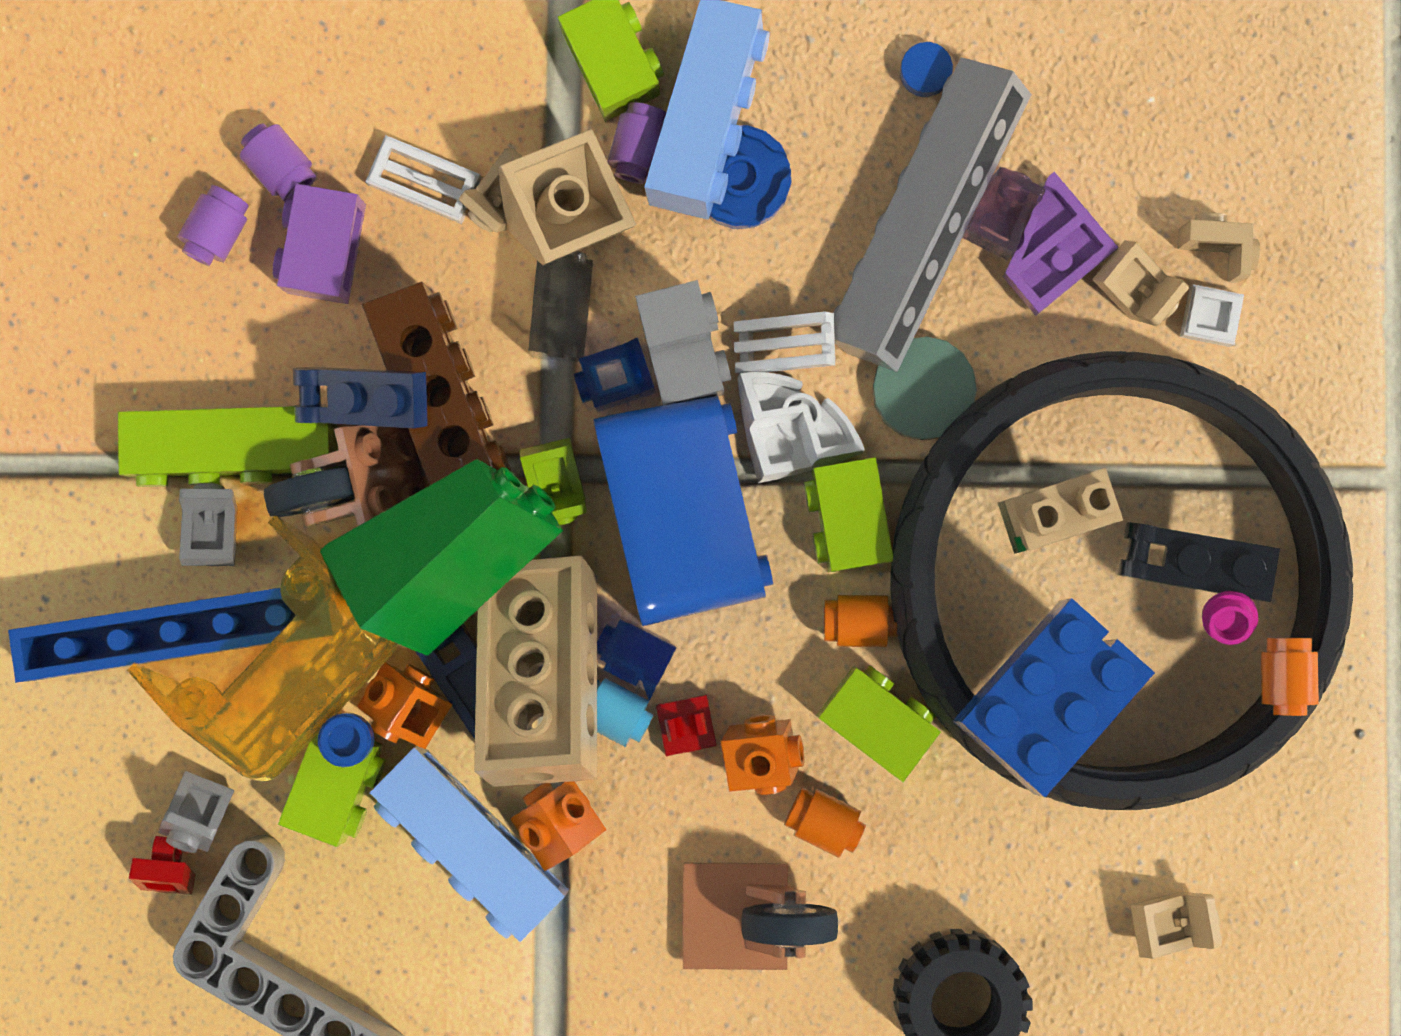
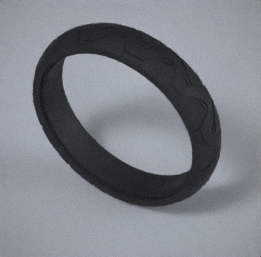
[890,351,1353,810]

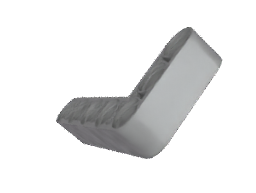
[173,835,404,1036]

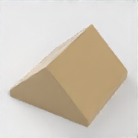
[498,129,636,265]

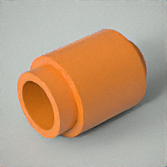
[824,595,898,647]
[1261,638,1319,716]
[784,788,866,858]

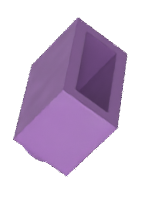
[273,184,366,304]

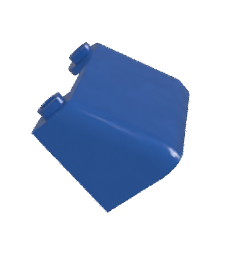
[594,395,774,626]

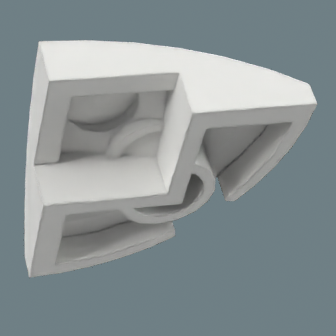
[737,372,865,483]

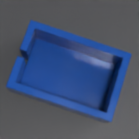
[953,598,1155,798]

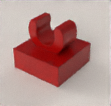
[656,694,717,757]
[129,836,196,895]

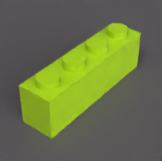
[118,406,338,487]

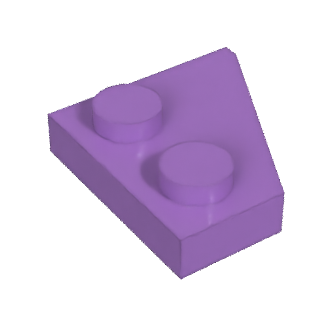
[1003,171,1119,316]

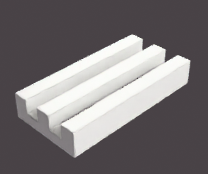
[365,135,482,224]
[734,311,835,374]

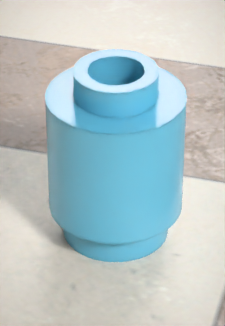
[597,678,653,747]

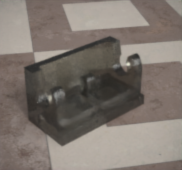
[528,251,594,363]

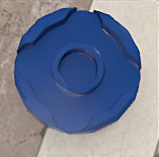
[709,125,792,229]

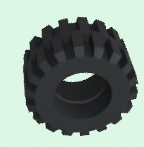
[893,929,1033,1036]

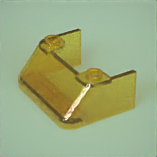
[127,516,397,782]

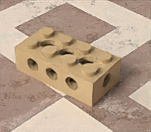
[474,556,597,787]

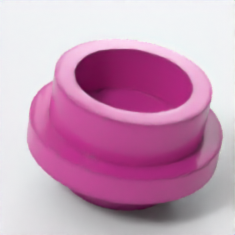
[1202,591,1258,645]

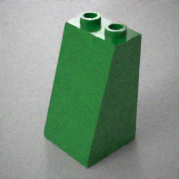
[320,459,563,656]

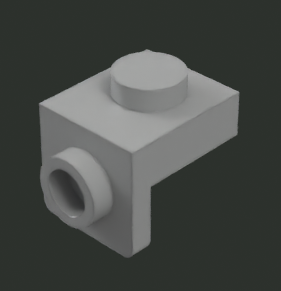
[179,483,238,566]
[158,771,234,853]

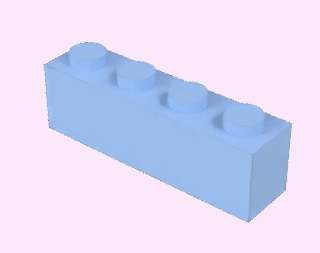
[644,0,770,220]
[370,746,569,942]

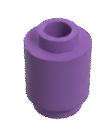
[607,102,666,184]
[239,123,316,202]
[177,185,249,266]

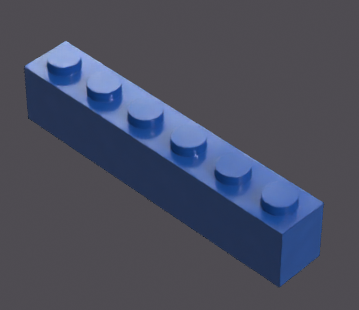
[8,581,344,683]

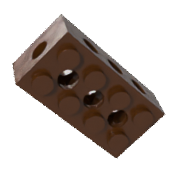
[362,282,512,485]

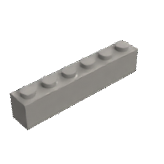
[833,57,1032,372]

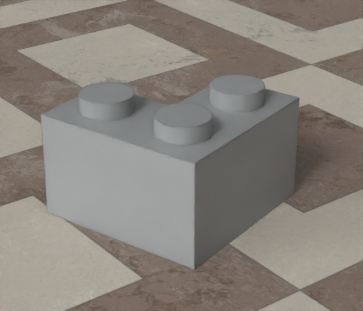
[635,280,731,405]

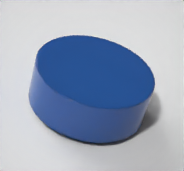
[900,42,953,97]
[318,713,374,767]

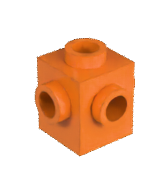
[357,662,453,749]
[721,714,805,795]
[510,781,606,871]

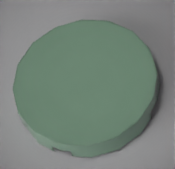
[873,336,977,440]

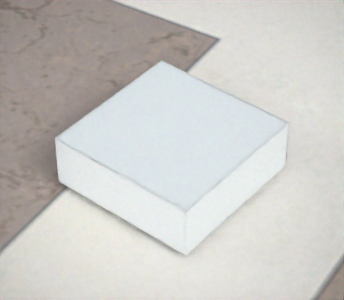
[1180,284,1244,347]

